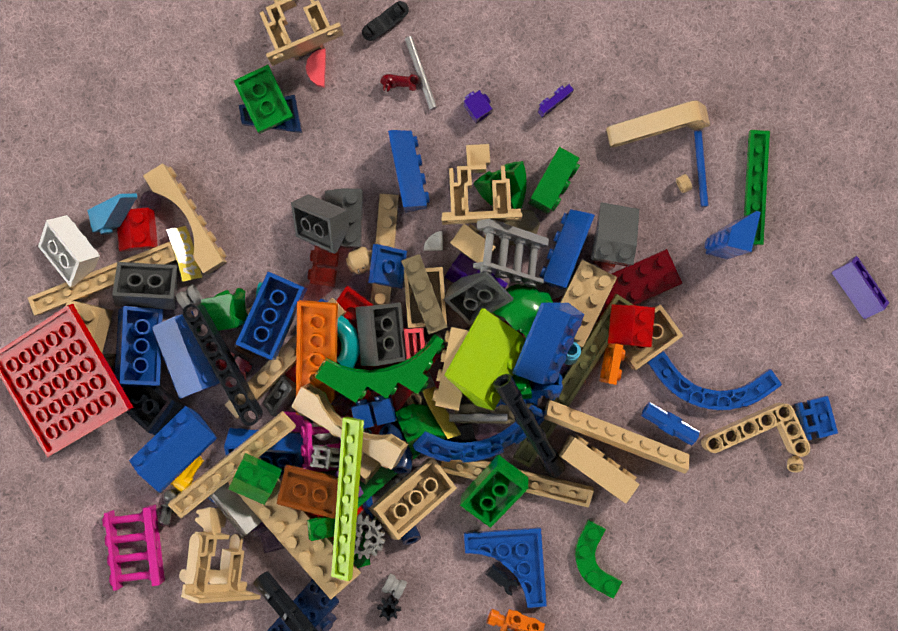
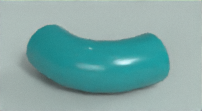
[337,315,360,368]

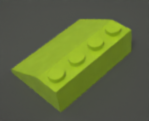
[444,308,526,411]

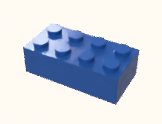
[236,272,308,360]

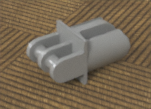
[310,445,340,469]

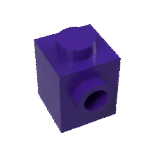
[463,90,492,124]

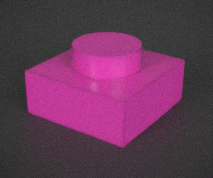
[284,411,304,432]

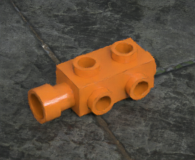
[487,609,545,631]

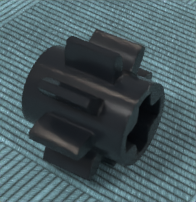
[377,595,402,621]

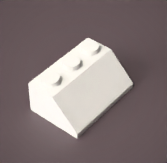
[38,215,100,287]

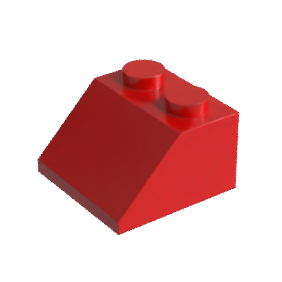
[117,207,158,252]
[608,304,655,347]

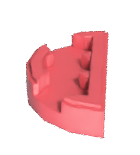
[306,49,326,88]

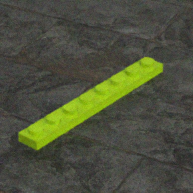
[331,417,364,581]

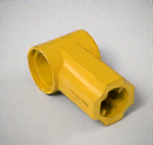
[171,456,204,492]

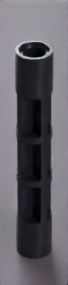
[493,374,565,478]
[253,571,318,631]

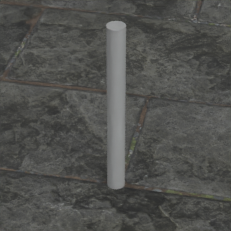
[405,36,437,110]

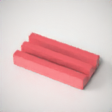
[404,327,425,359]

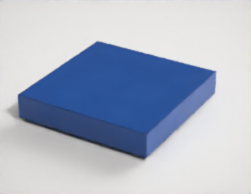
[368,244,407,289]

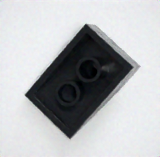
[123,386,185,435]

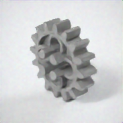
[354,514,386,559]

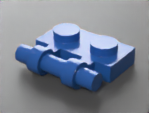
[794,396,838,441]

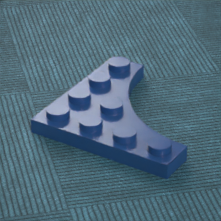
[464,527,547,608]

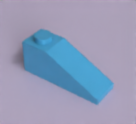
[87,193,137,235]

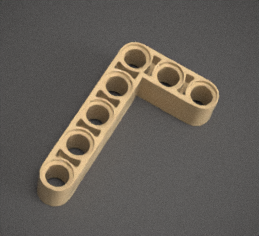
[606,101,710,147]
[701,403,810,457]

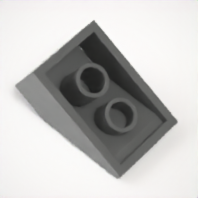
[591,202,640,267]
[444,271,513,325]

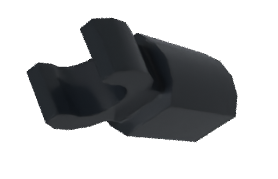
[485,564,519,596]

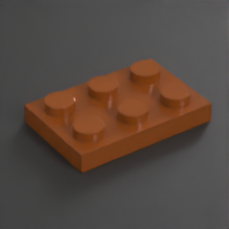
[276,464,338,519]

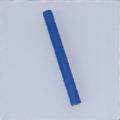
[694,130,709,207]

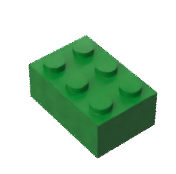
[528,147,580,214]
[460,455,528,528]

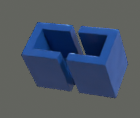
[351,395,397,429]

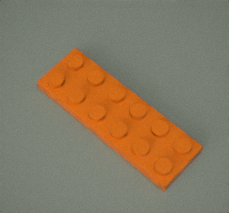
[296,300,338,415]

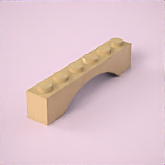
[143,163,227,275]
[292,383,408,470]

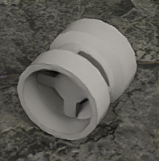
[176,285,203,309]
[381,573,407,600]

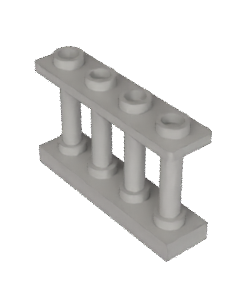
[473,218,549,287]

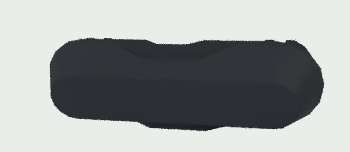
[362,1,409,41]

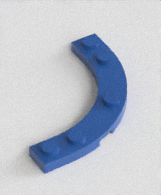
[647,351,782,410]
[413,405,545,463]

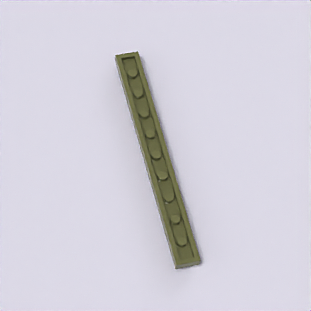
[513,294,633,468]

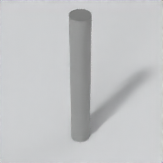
[449,414,507,422]

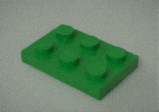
[234,65,294,134]

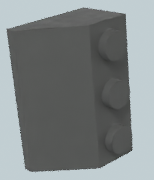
[325,188,363,249]
[291,194,349,254]
[112,262,178,310]
[355,302,406,366]

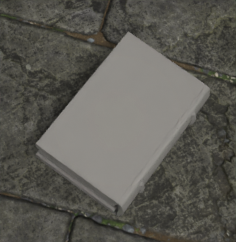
[210,482,262,538]

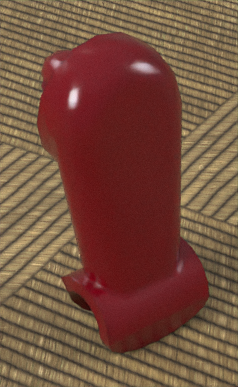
[380,74,419,92]

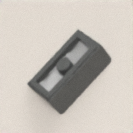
[263,375,296,416]

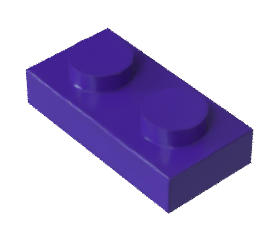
[538,84,574,118]

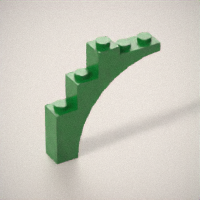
[315,334,444,403]

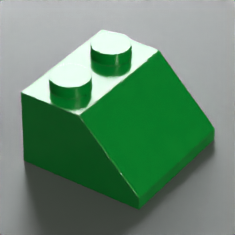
[395,404,447,453]
[228,453,282,505]

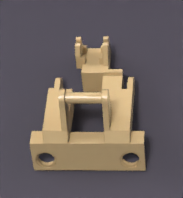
[260,0,344,66]
[442,144,522,225]
[179,507,261,604]

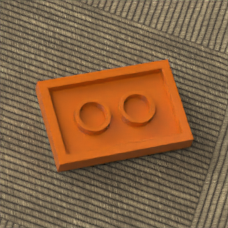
[599,344,625,385]

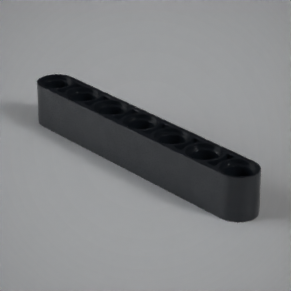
[183,302,263,426]

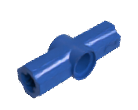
[641,402,700,446]

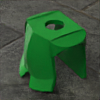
[201,288,248,331]

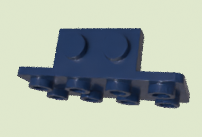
[267,579,339,631]

